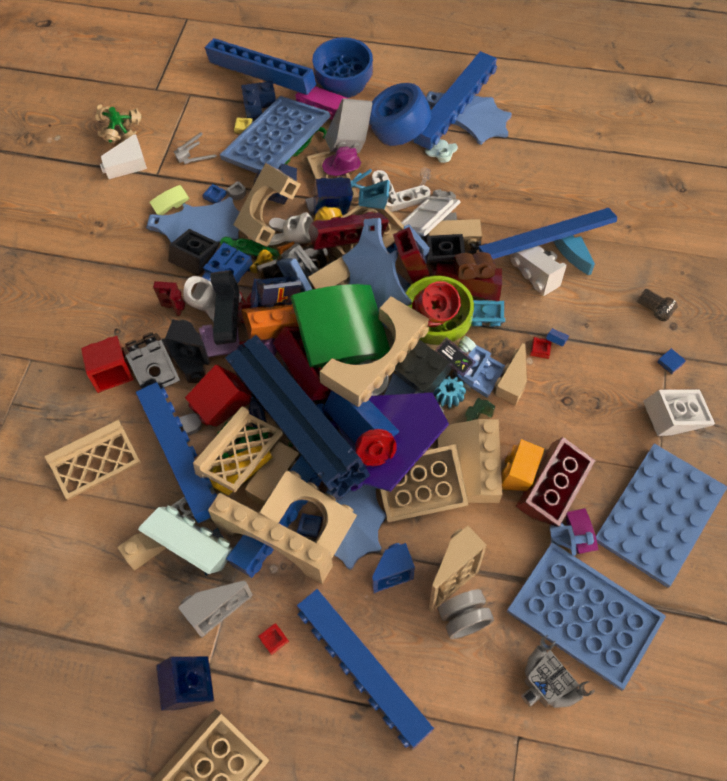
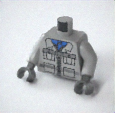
[521,635,595,708]

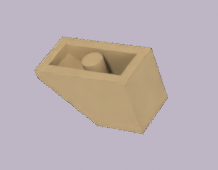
[117,533,166,571]

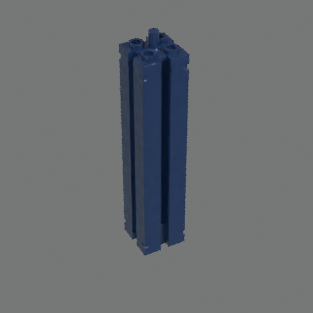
[225,335,370,501]

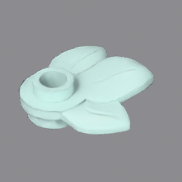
[425,139,458,163]

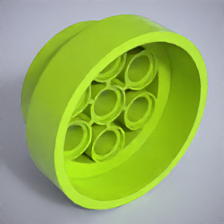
[406,276,474,345]

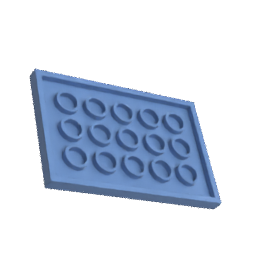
[220,96,330,173]
[596,444,727,588]
[507,542,666,691]

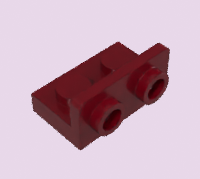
[153,281,185,317]

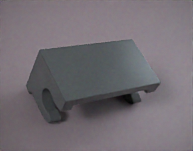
[281,243,319,280]

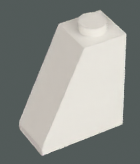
[100,134,147,179]

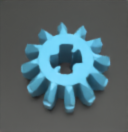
[433,375,466,409]

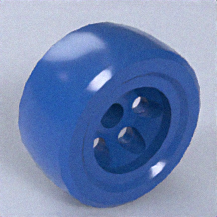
[369,83,432,146]

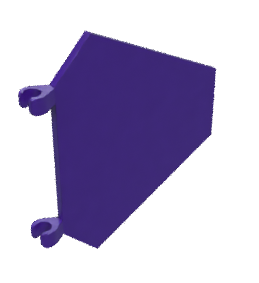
[330,393,449,492]

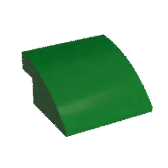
[291,284,390,368]

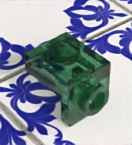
[465,398,495,421]

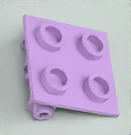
[199,325,239,357]

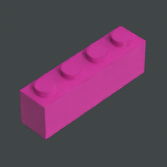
[295,86,349,120]

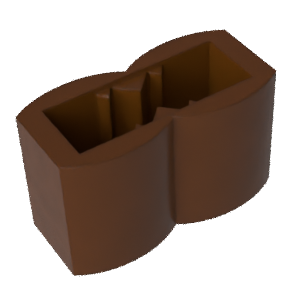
[454,252,496,280]

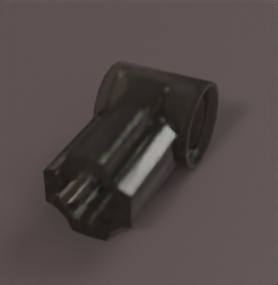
[637,289,678,322]

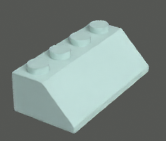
[138,505,233,574]

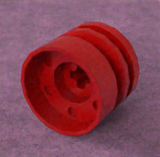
[412,281,461,327]

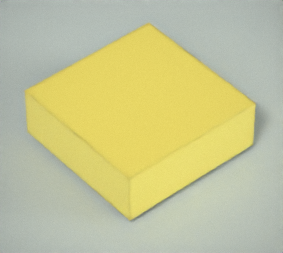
[234,118,253,134]

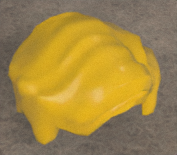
[314,206,343,221]

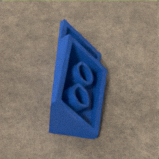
[323,390,399,444]

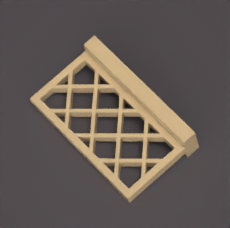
[193,407,282,492]
[45,420,141,500]

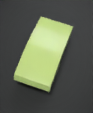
[150,185,190,215]

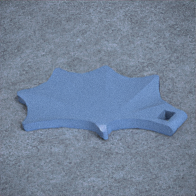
[426,91,512,145]
[146,197,240,243]
[342,218,412,329]
[326,485,386,570]

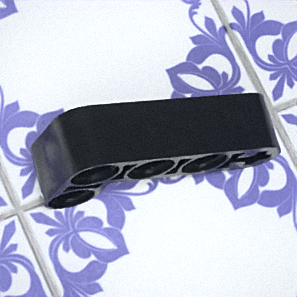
[210,270,240,345]

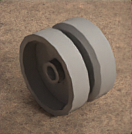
[438,589,494,639]

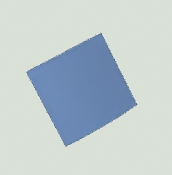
[457,344,505,398]

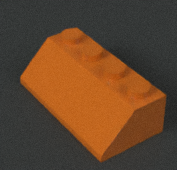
[241,304,299,340]

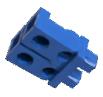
[202,243,253,284]

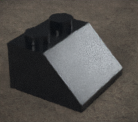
[168,229,219,276]
[427,234,465,264]
[165,319,210,366]

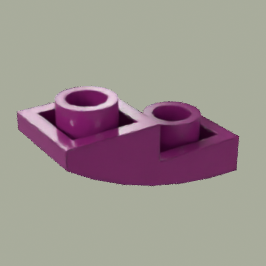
[565,508,599,554]

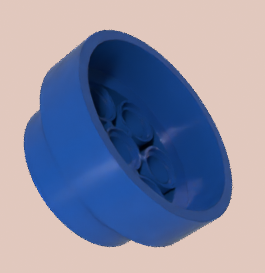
[313,37,373,98]

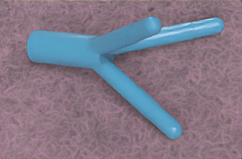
[339,169,372,191]

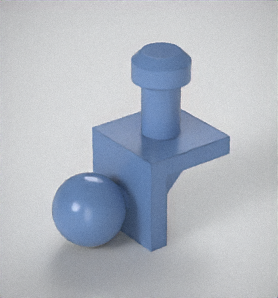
[550,523,594,556]

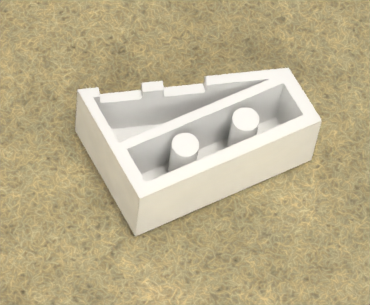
[510,246,567,296]

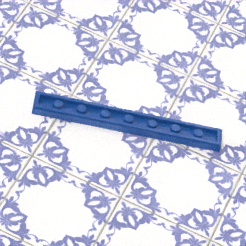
[479,207,617,259]

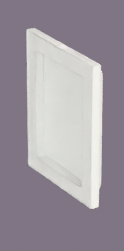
[401,196,461,236]

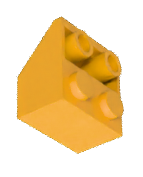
[501,439,544,491]

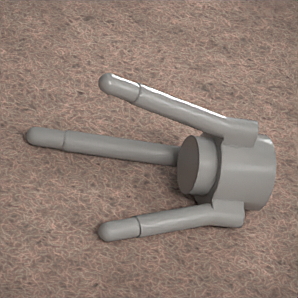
[173,132,217,165]

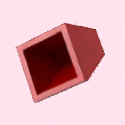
[81,335,134,393]
[185,365,255,427]

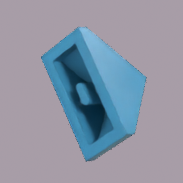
[358,180,390,210]

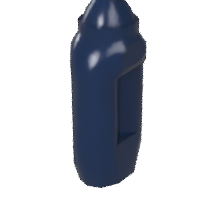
[248,395,267,428]

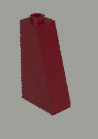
[392,227,431,284]
[432,262,502,302]

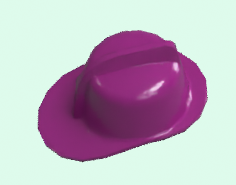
[322,147,361,176]

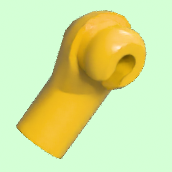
[250,249,272,274]

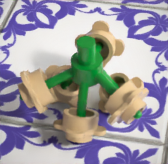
[95,104,141,143]

